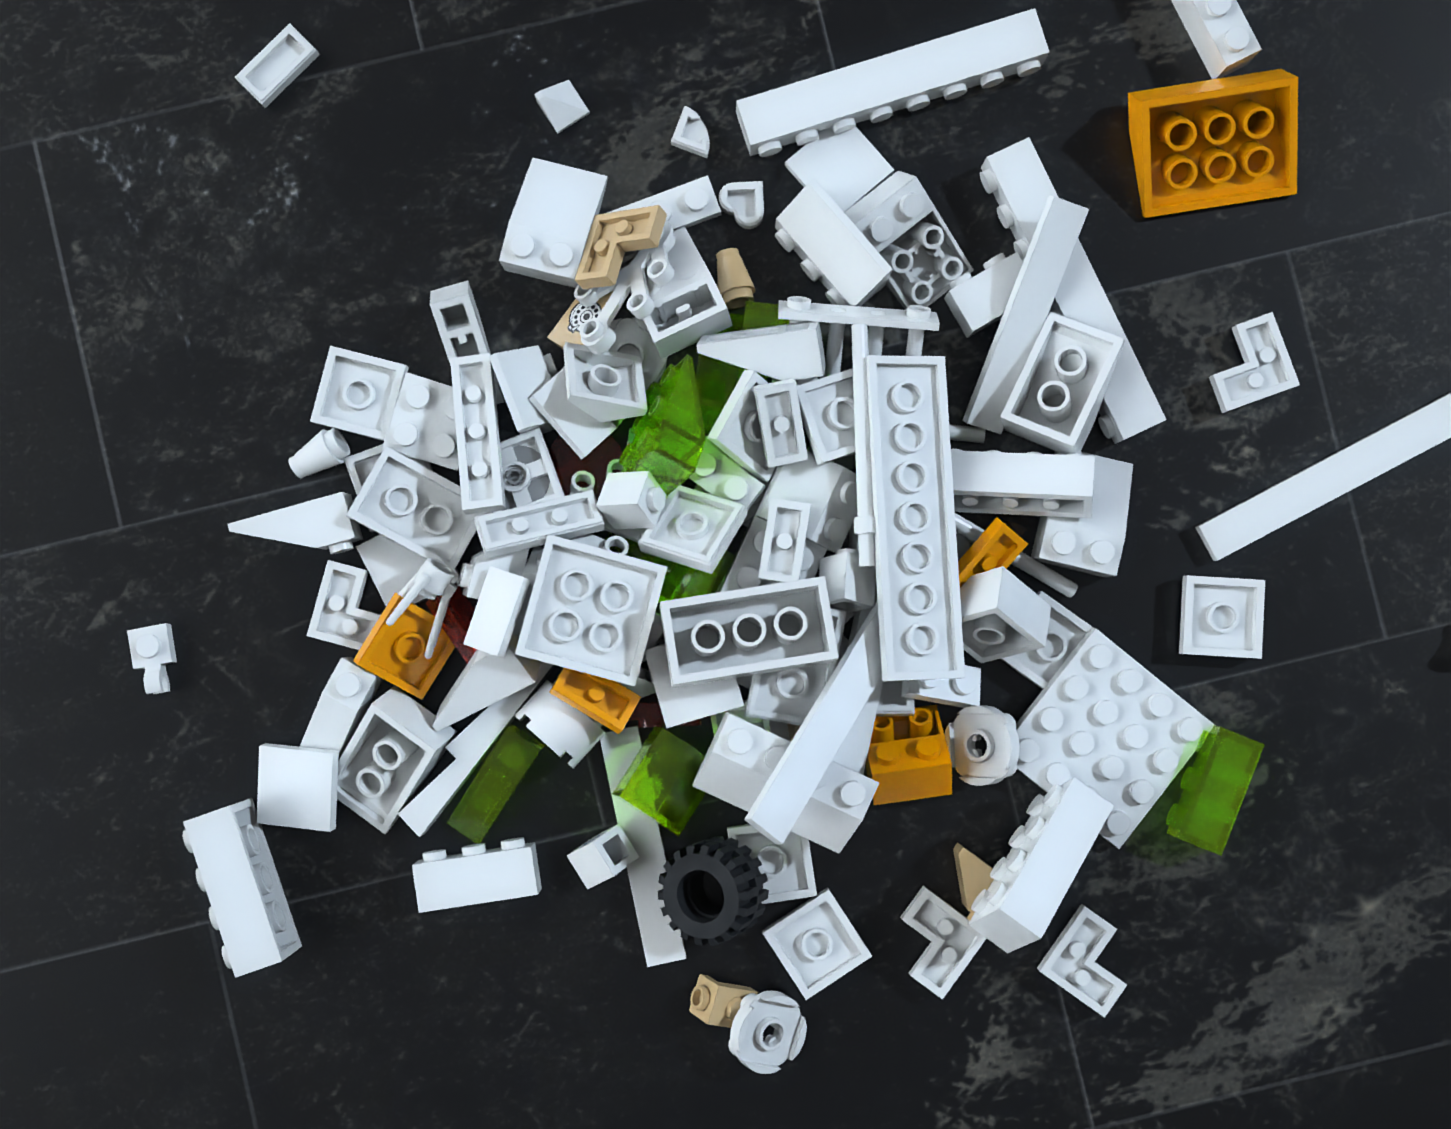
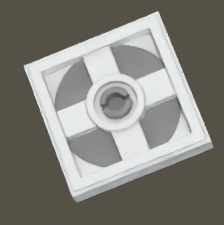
[484,427,565,514]

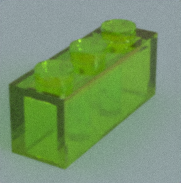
[1166,725,1265,856]

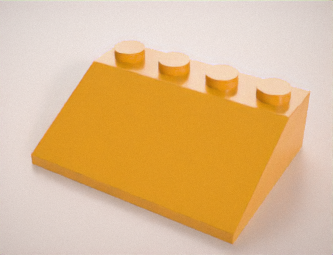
[1128,69,1298,218]

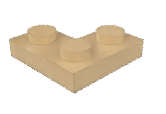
[575,205,667,289]

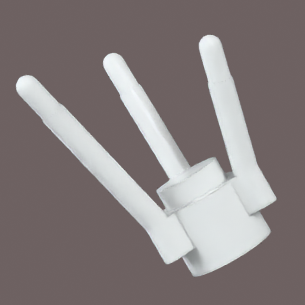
[386,558,458,659]

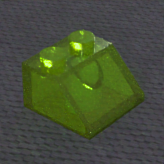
[612,727,706,837]

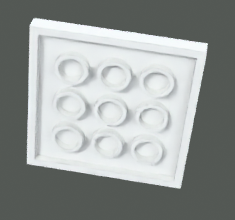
[1016,628,1215,849]

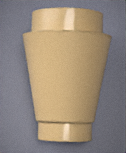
[716,248,756,309]

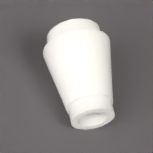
[288,428,350,479]

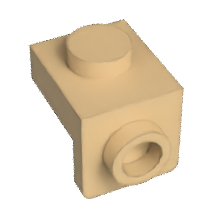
[689,974,758,1028]

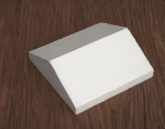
[563,342,648,422]
[529,366,624,460]

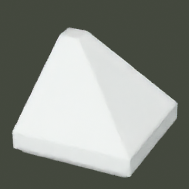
[534,80,590,134]

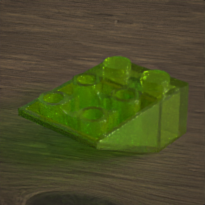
[619,354,706,496]

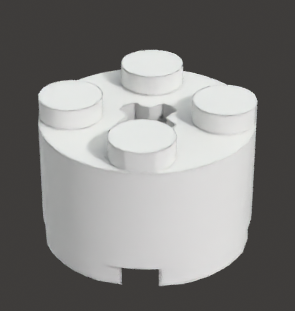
[514,680,605,769]

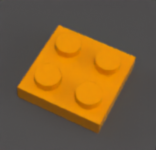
[353,593,463,700]

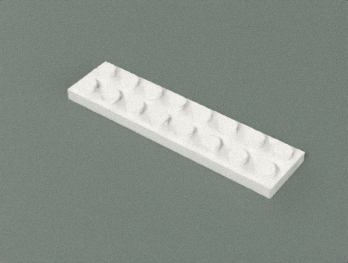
[866,355,965,682]

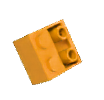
[866,705,952,805]

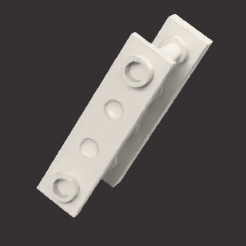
[772,296,940,386]

